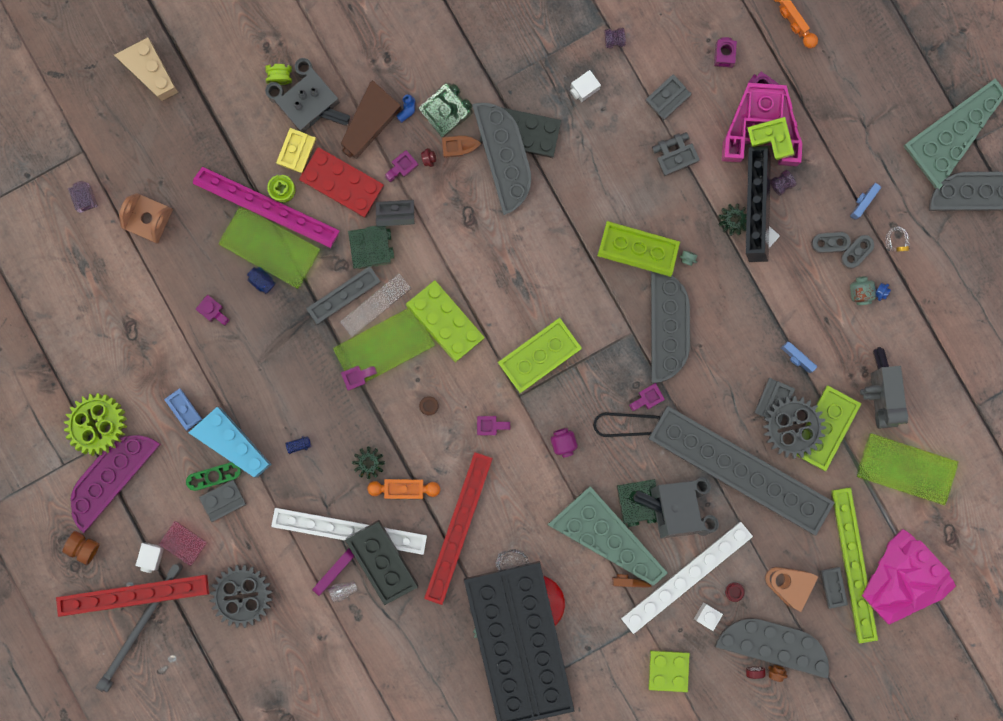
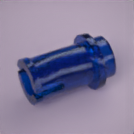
[285,436,311,454]

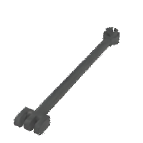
[96,563,183,693]

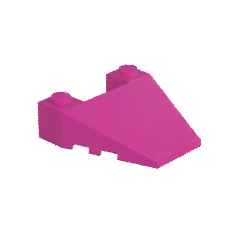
[722,83,802,166]

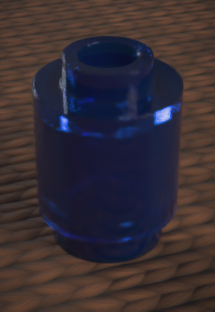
[247,267,276,294]

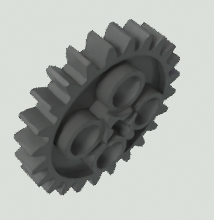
[762,396,826,459]
[209,564,273,628]

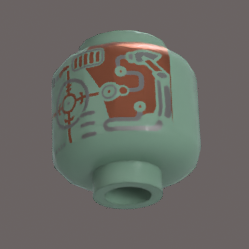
[850,276,876,305]

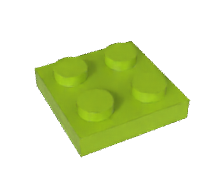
[648,650,690,692]

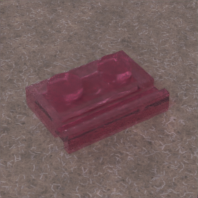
[159,521,208,566]

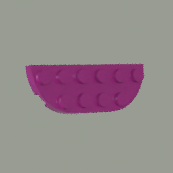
[70,435,161,533]

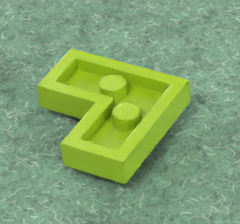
[747,117,795,160]

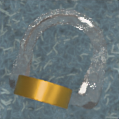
[886,227,910,252]

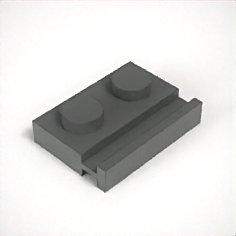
[645,74,692,121]
[376,200,415,227]
[754,378,795,424]
[199,480,247,522]

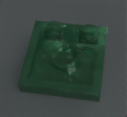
[418,83,474,137]
[348,226,394,269]
[617,479,657,527]

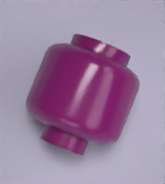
[550,428,578,458]

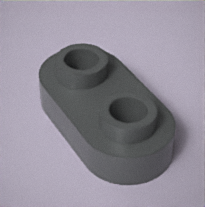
[811,232,851,253]
[841,235,874,269]

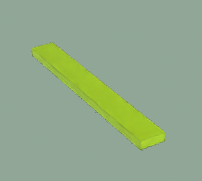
[831,487,878,644]

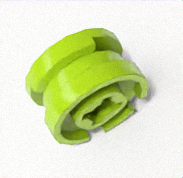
[265,64,292,85]
[267,175,296,203]

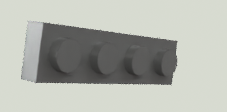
[306,266,381,325]

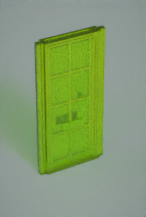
[219,206,321,289]
[333,308,435,389]
[856,433,958,505]

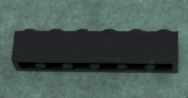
[746,146,771,262]

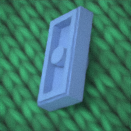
[850,183,881,220]
[781,342,817,373]
[164,388,203,431]

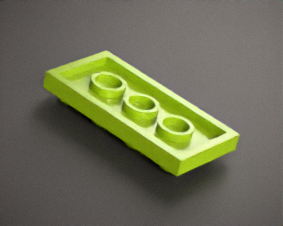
[597,221,680,277]
[406,280,485,363]
[498,318,582,393]
[797,385,861,471]

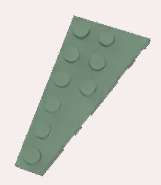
[903,78,1003,190]
[547,486,668,586]

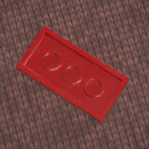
[299,147,384,218]

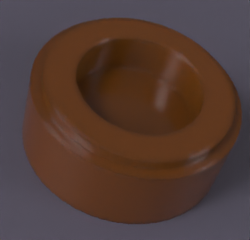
[419,396,439,416]

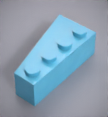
[188,407,272,477]

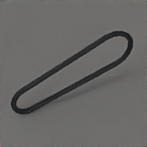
[593,412,660,437]

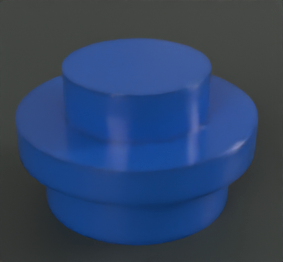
[876,283,891,301]

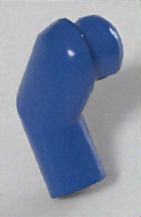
[396,94,416,123]

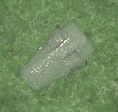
[328,580,358,603]

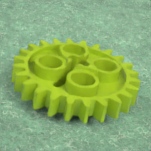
[64,393,127,456]

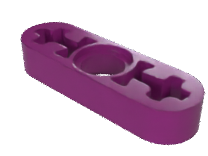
[312,548,355,596]

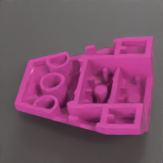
[862,529,956,625]

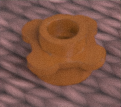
[768,665,788,682]

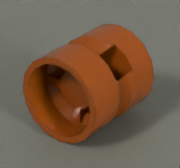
[62,531,100,566]

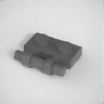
[652,132,700,177]

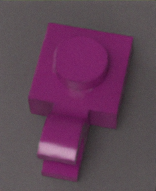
[385,150,418,182]
[196,294,230,326]
[341,366,377,391]
[629,383,665,411]
[477,416,510,436]

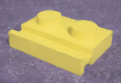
[276,128,316,174]

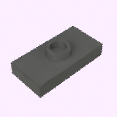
[820,567,848,609]

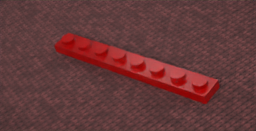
[424,452,493,605]
[56,575,209,617]

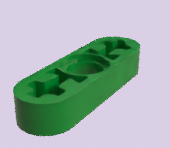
[186,462,242,491]

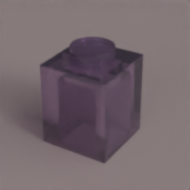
[68,181,98,213]

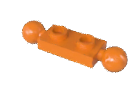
[774,0,818,48]
[367,479,440,499]

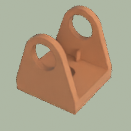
[119,193,173,244]
[765,567,818,612]

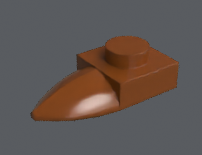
[442,136,481,158]
[612,574,651,587]

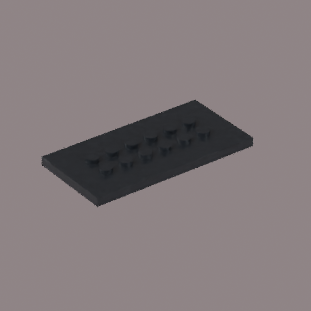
[464,561,575,721]

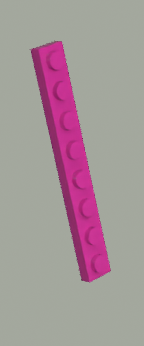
[193,167,340,248]

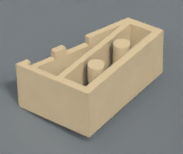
[114,37,178,101]

